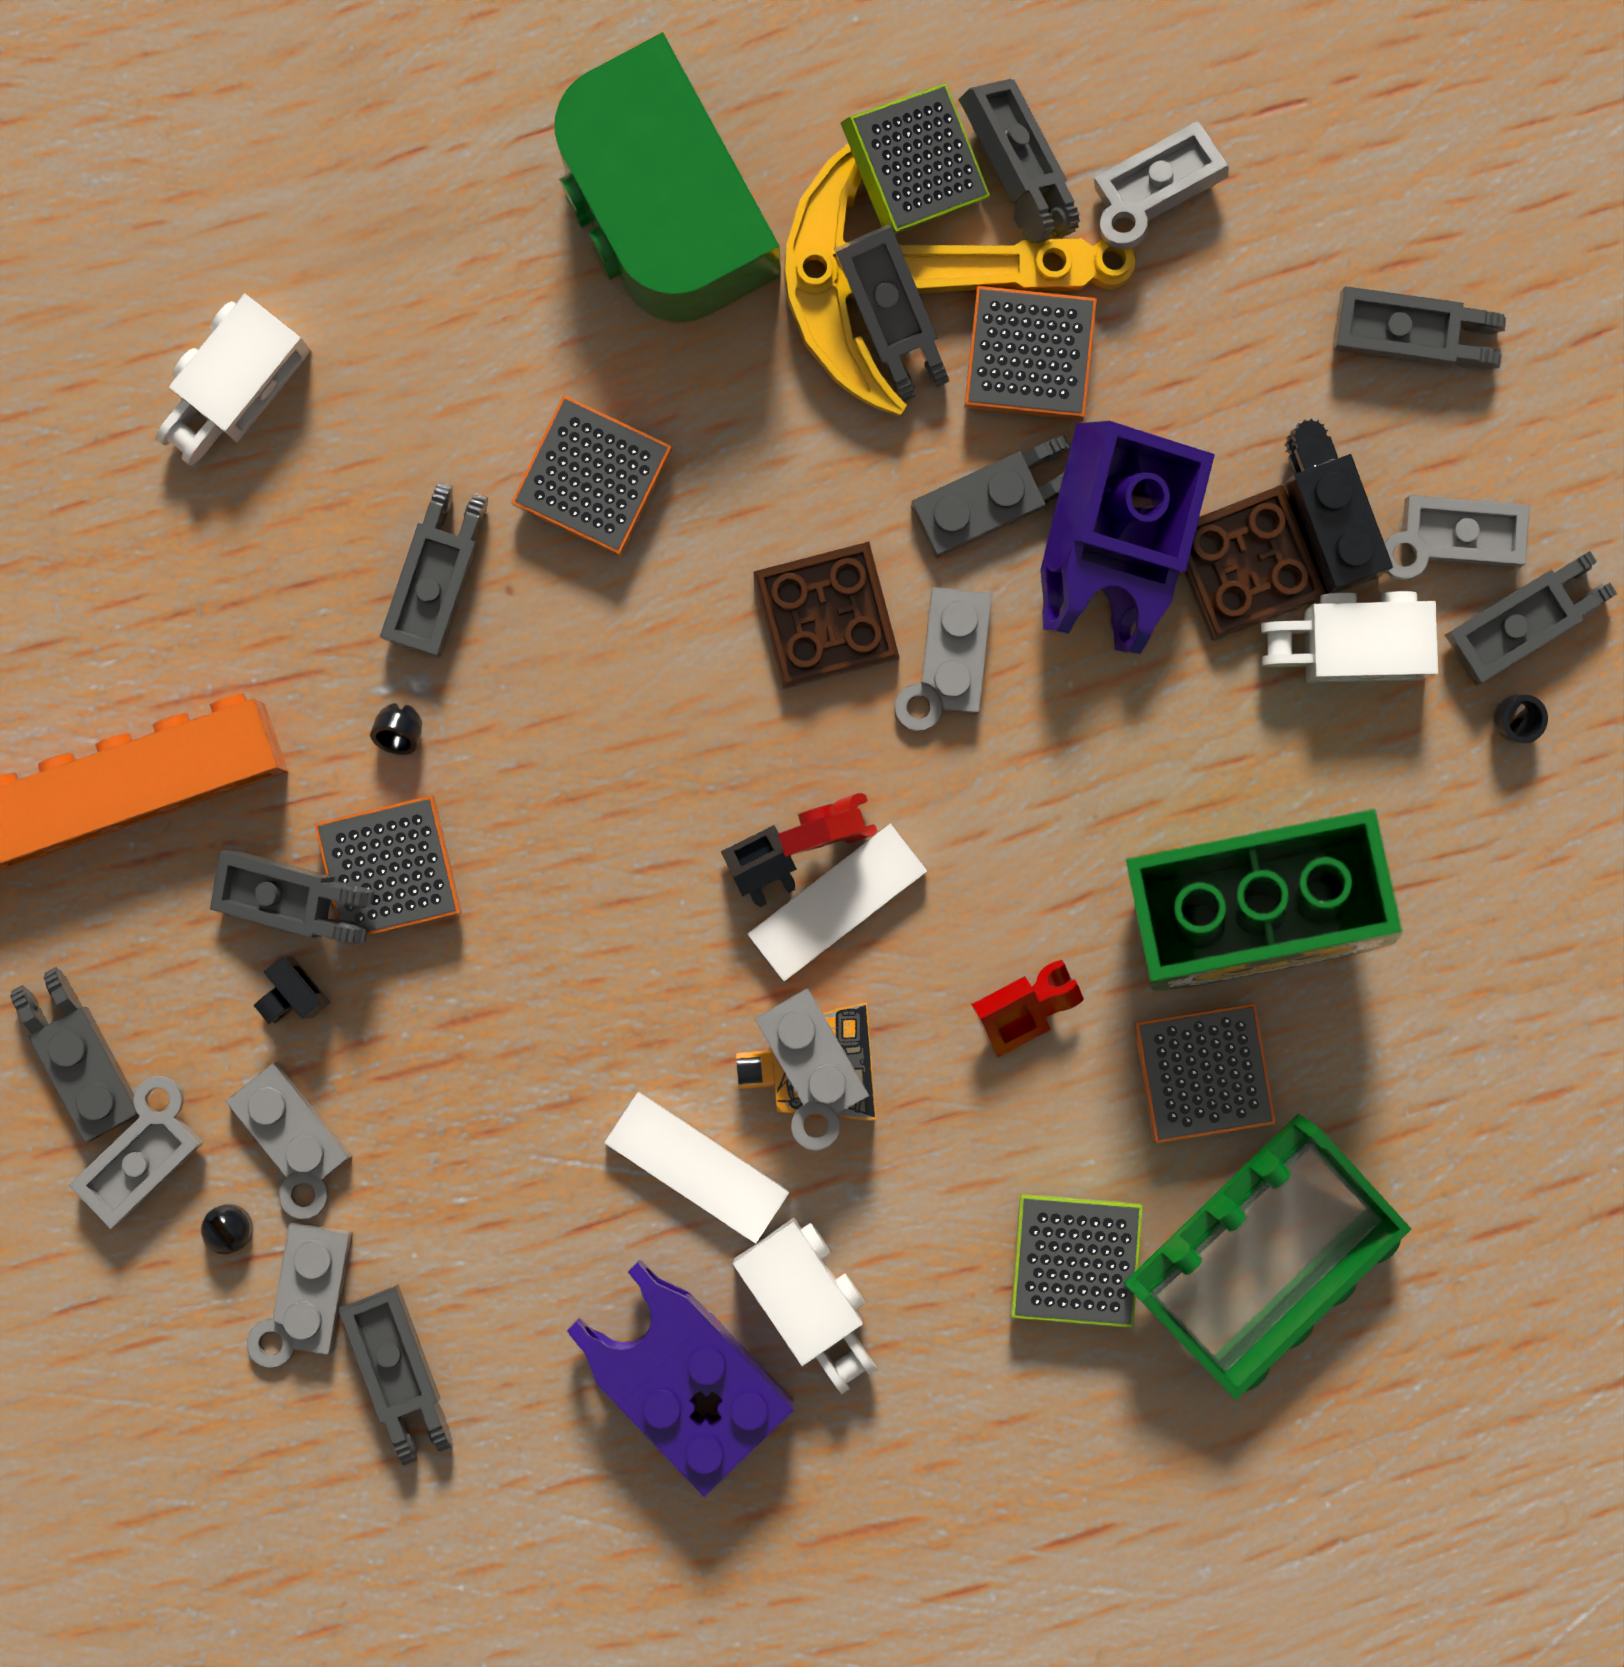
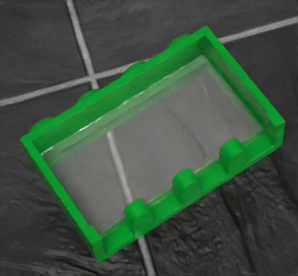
[1124,1113,1412,1400]

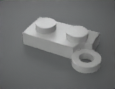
[1094,121,1229,249]
[1384,495,1530,580]
[895,587,992,732]
[754,988,869,1150]
[226,1062,352,1219]
[69,1075,204,1229]
[247,1222,353,1368]

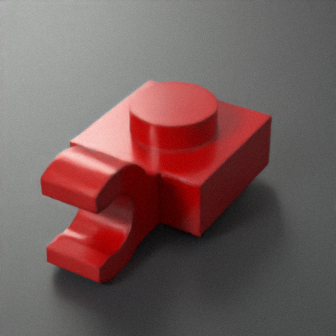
[778,793,877,857]
[971,960,1084,1057]

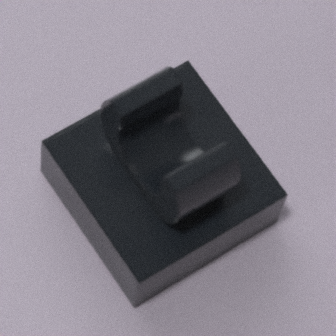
[721,825,797,907]
[253,956,331,1024]

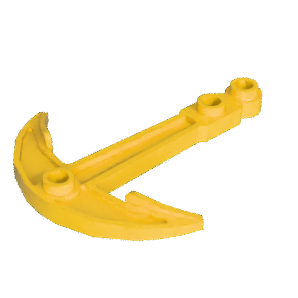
[784,144,1136,416]

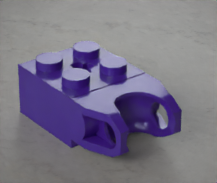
[1040,421,1215,654]
[567,1260,794,1497]

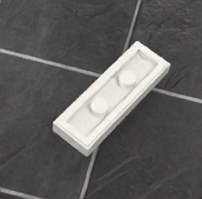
[748,823,927,981]
[604,1092,789,1244]

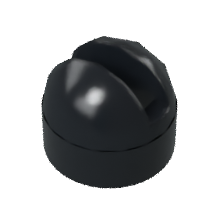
[1493,694,1548,743]
[370,703,422,755]
[201,1204,253,1254]

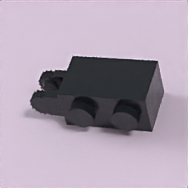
[1283,418,1393,594]

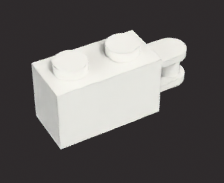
[156,293,311,466]
[1261,591,1438,683]
[733,1217,878,1394]

